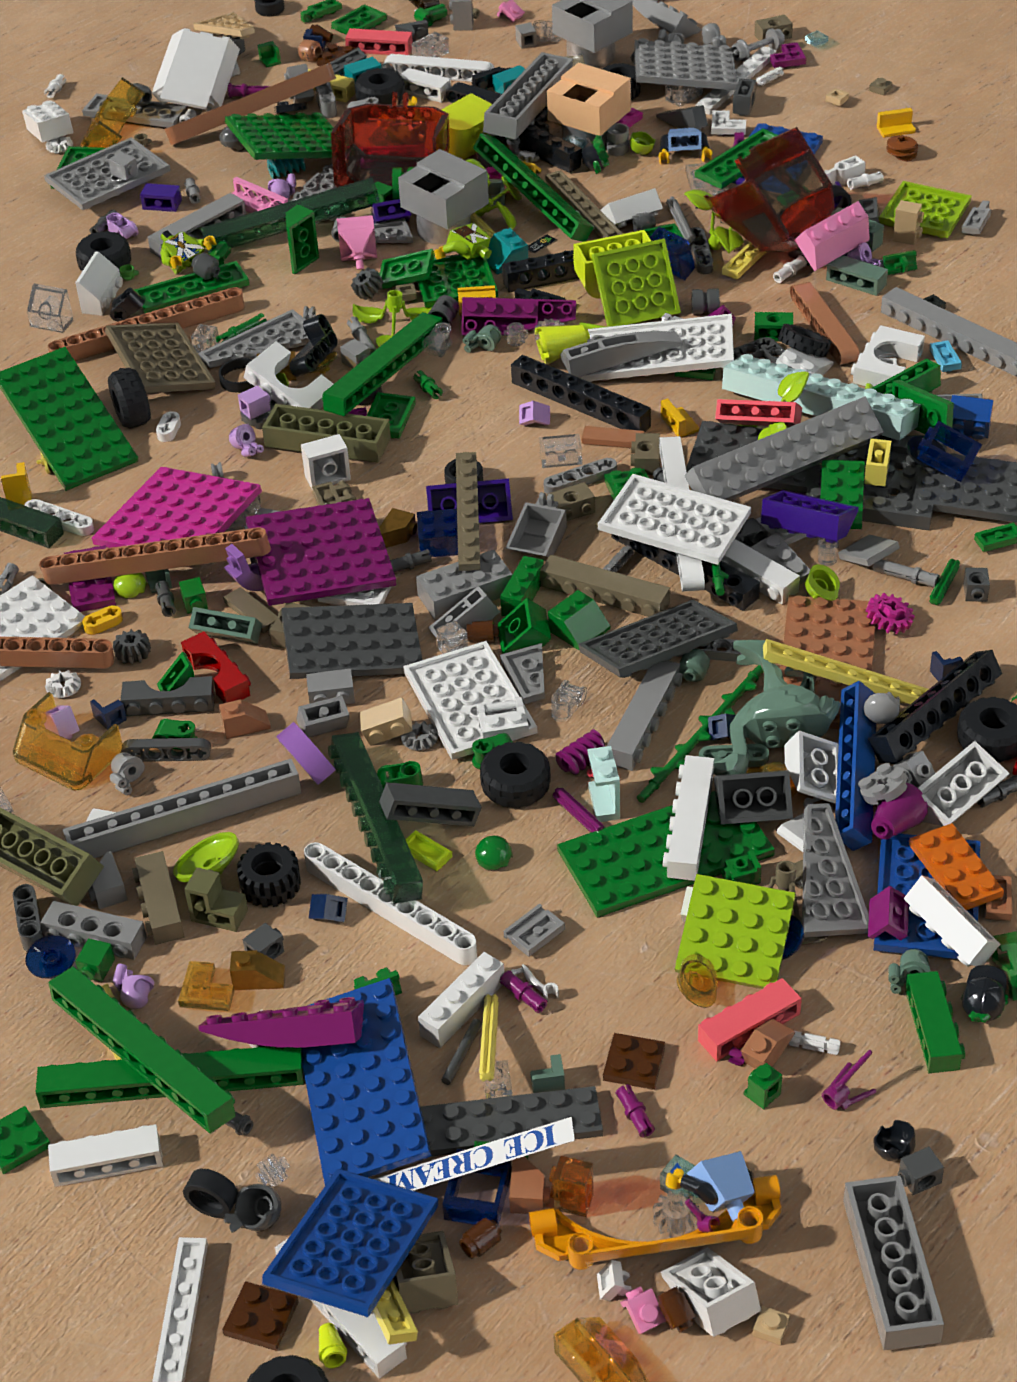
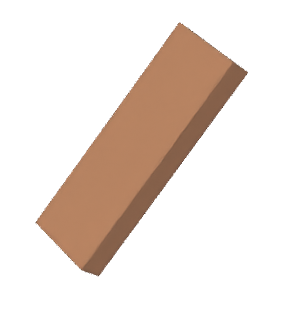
[582,426,644,448]

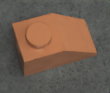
[219,699,271,739]
[741,1019,795,1069]
[509,1156,550,1214]

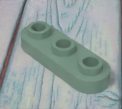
[699,744,769,767]

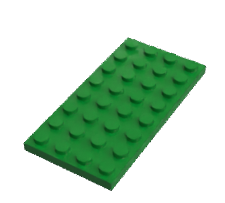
[0,347,138,491]
[557,791,775,918]

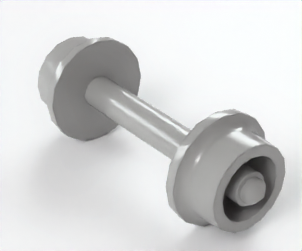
[731,28,785,61]

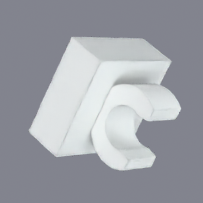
[597,1260,632,1301]

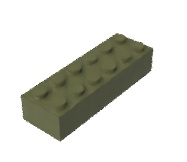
[262,404,391,463]
[0,808,104,906]

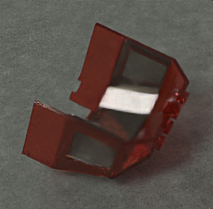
[331,92,450,201]
[703,127,835,252]

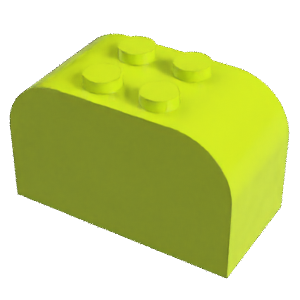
[425,93,492,159]
[573,230,651,299]

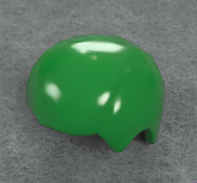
[475,835,513,870]

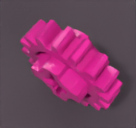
[865,593,915,634]

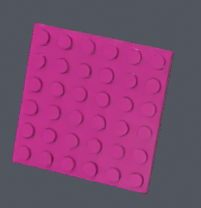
[92,467,262,548]

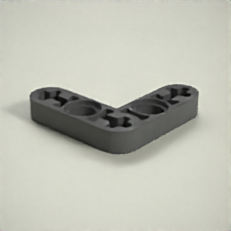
[734,337,785,363]

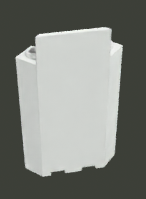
[152,28,240,112]

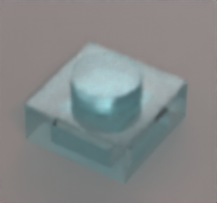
[805,30,828,47]

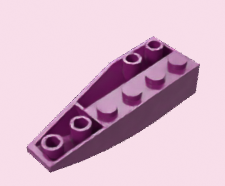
[461,297,576,336]
[198,997,364,1047]

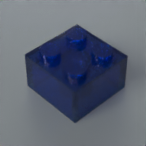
[417,509,458,557]

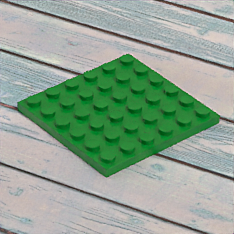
[225,112,354,160]

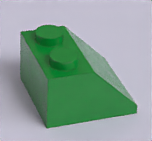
[548,590,610,651]
[498,598,551,654]

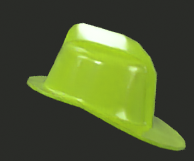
[805,564,840,601]

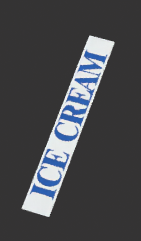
[374,1117,575,1191]

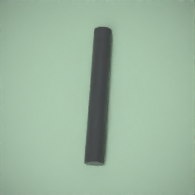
[441,1019,482,1085]

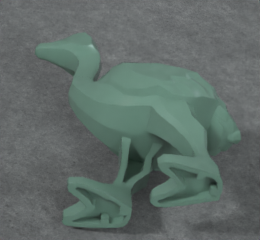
[714,640,841,775]

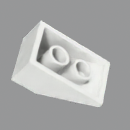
[775,348,834,375]
[785,731,839,804]
[661,1247,761,1337]

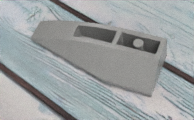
[632,0,702,39]
[560,331,683,378]

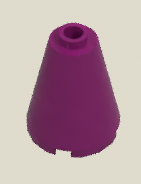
[871,783,928,839]

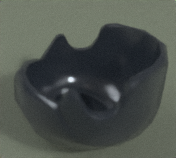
[873,1120,915,1161]

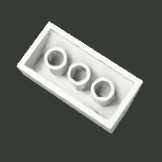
[918,741,1010,826]

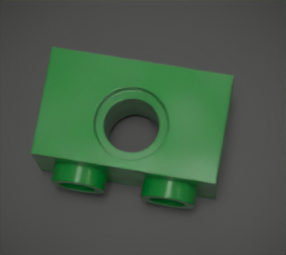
[754,312,793,341]

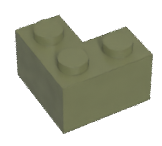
[184,868,248,932]

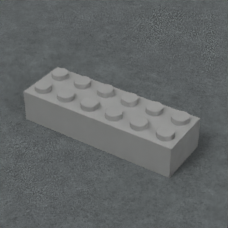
[843,1175,944,1351]

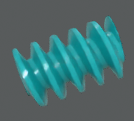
[267,159,306,179]

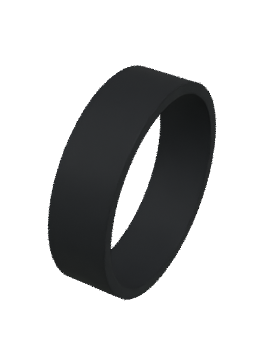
[219,358,255,393]

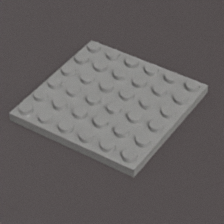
[634,38,738,90]

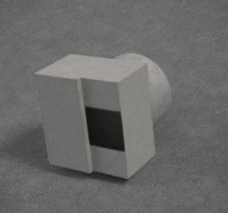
[552,0,633,68]
[398,149,489,245]

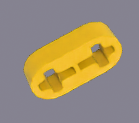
[82,606,123,635]

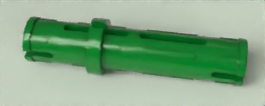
[216,313,267,342]

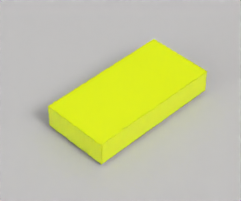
[400,830,453,871]

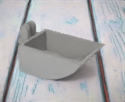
[506,492,567,557]

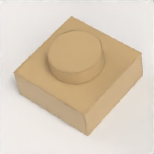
[826,88,849,106]
[753,1306,790,1345]

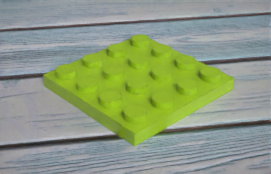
[879,181,972,238]
[591,238,681,327]
[675,874,796,989]

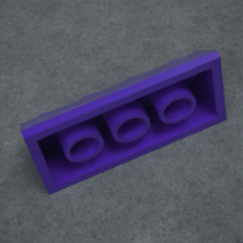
[426,479,513,528]
[760,490,859,543]

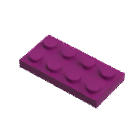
[64,545,116,612]

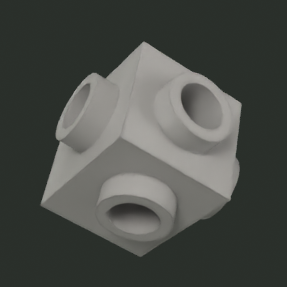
[893,751,935,788]

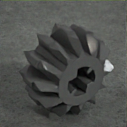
[351,267,383,300]
[113,629,151,665]

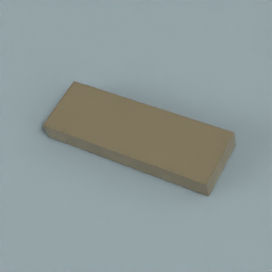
[223,587,278,634]

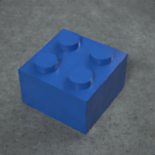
[951,395,993,439]

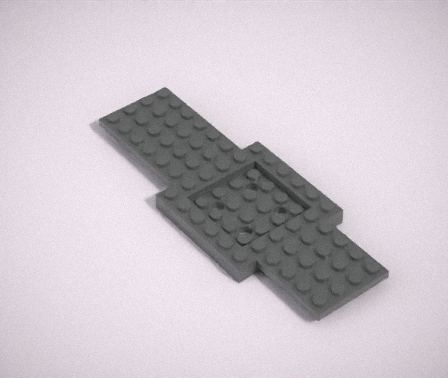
[686,421,1017,531]

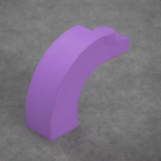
[224,544,264,591]
[276,722,336,785]

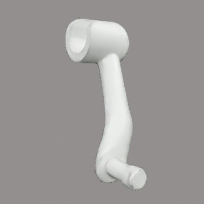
[510,964,559,1001]

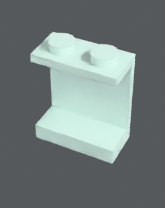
[587,746,620,822]

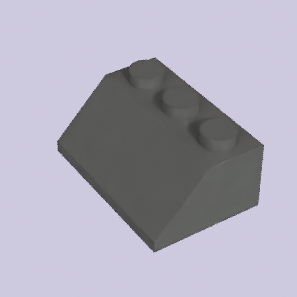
[714,770,793,824]

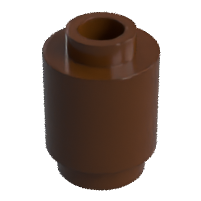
[467,620,499,643]
[459,1218,502,1259]
[657,1286,697,1333]

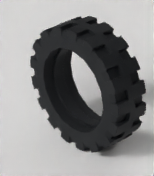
[778,324,832,357]

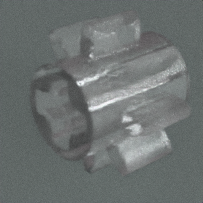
[504,322,528,346]
[255,1153,290,1188]

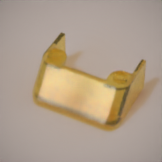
[79,77,145,148]
[13,692,122,791]

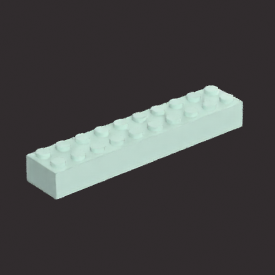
[722,354,921,440]

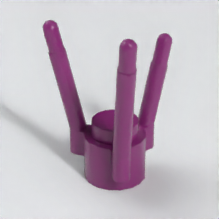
[822,1050,876,1110]

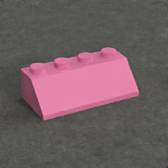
[795,201,870,271]

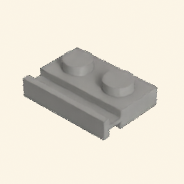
[504,904,565,957]

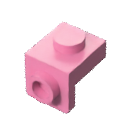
[497,0,525,23]
[620,1286,666,1334]

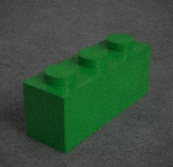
[500,556,544,616]

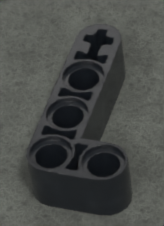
[289,314,338,377]

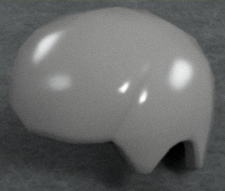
[864,692,900,724]

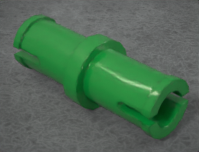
[413,370,443,399]

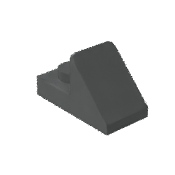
[395,20,429,45]

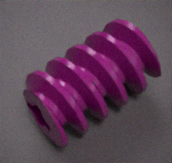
[555,729,605,775]

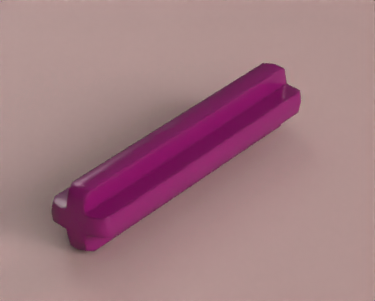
[552,788,605,833]

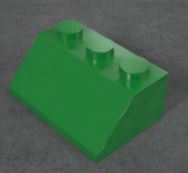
[286,205,319,274]

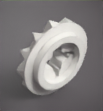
[46,136,73,153]
[45,670,81,698]

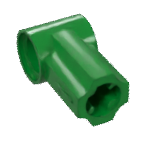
[414,3,448,27]
[209,241,231,266]

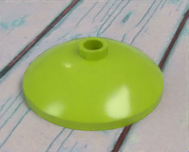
[173,832,239,883]

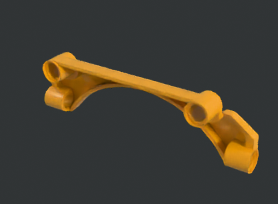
[529,1175,782,1270]

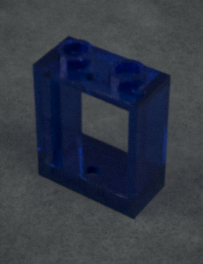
[650,226,696,281]
[917,421,982,482]
[442,1149,512,1225]

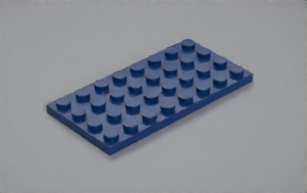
[301,978,431,1185]

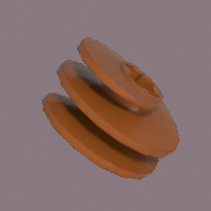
[886,135,918,161]

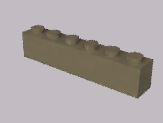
[540,555,670,617]

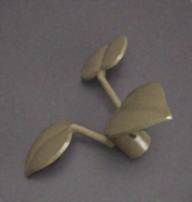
[768,860,828,944]

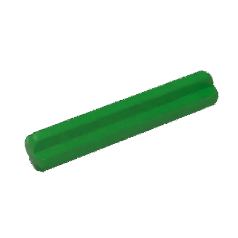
[929,558,960,605]

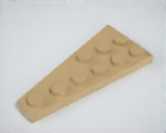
[193,12,255,39]

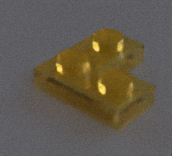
[178,961,235,1011]

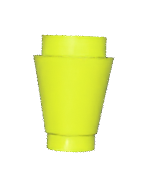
[318,1323,348,1368]

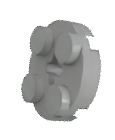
[858,763,909,805]

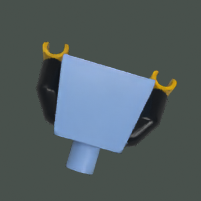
[659,128,713,164]
[665,1151,754,1222]

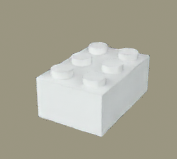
[22,100,74,142]

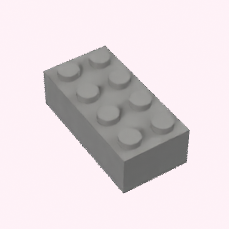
[416,550,513,621]

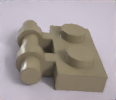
[312,480,357,505]

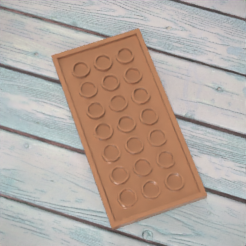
[780,595,875,729]

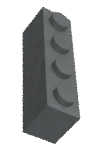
[379,782,482,826]

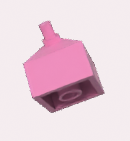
[337,215,377,270]

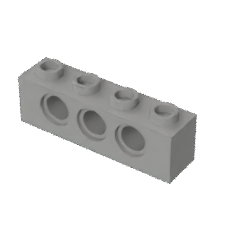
[40,901,147,960]

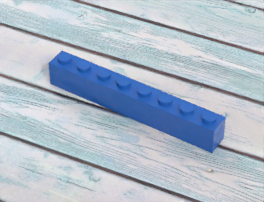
[835,681,876,851]

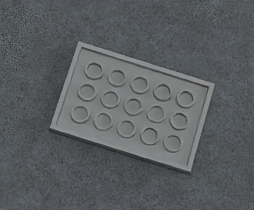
[44,137,170,210]

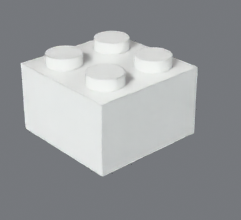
[301,434,351,489]

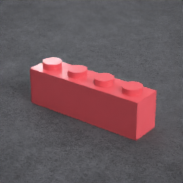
[345,28,413,55]
[715,399,802,427]
[698,978,801,1062]

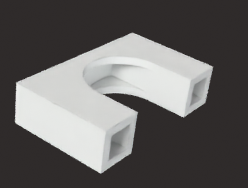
[851,325,925,387]
[244,341,333,410]

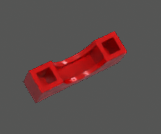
[181,631,251,703]

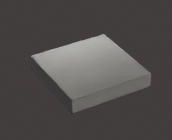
[838,534,900,567]

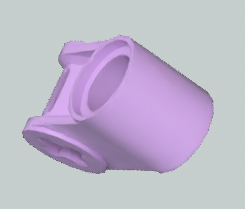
[106,213,139,240]

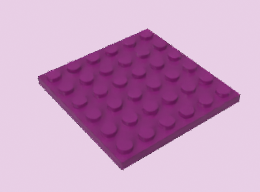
[246,498,396,606]

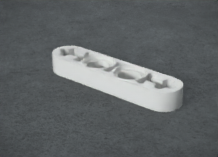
[24,499,94,536]

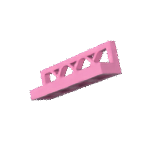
[232,177,289,225]

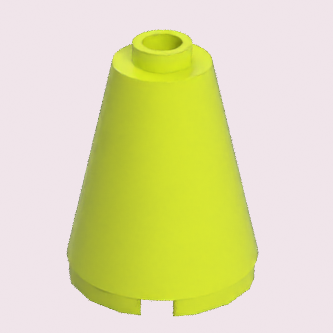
[535,325,590,364]

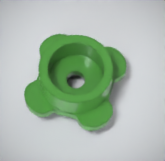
[120,264,139,281]

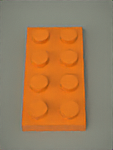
[909,823,1004,910]

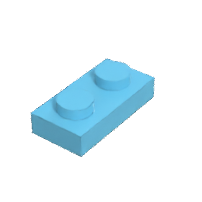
[929,341,962,372]

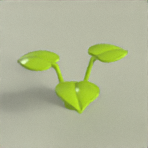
[466,159,522,230]
[684,190,761,253]
[352,290,432,347]
[739,371,809,440]

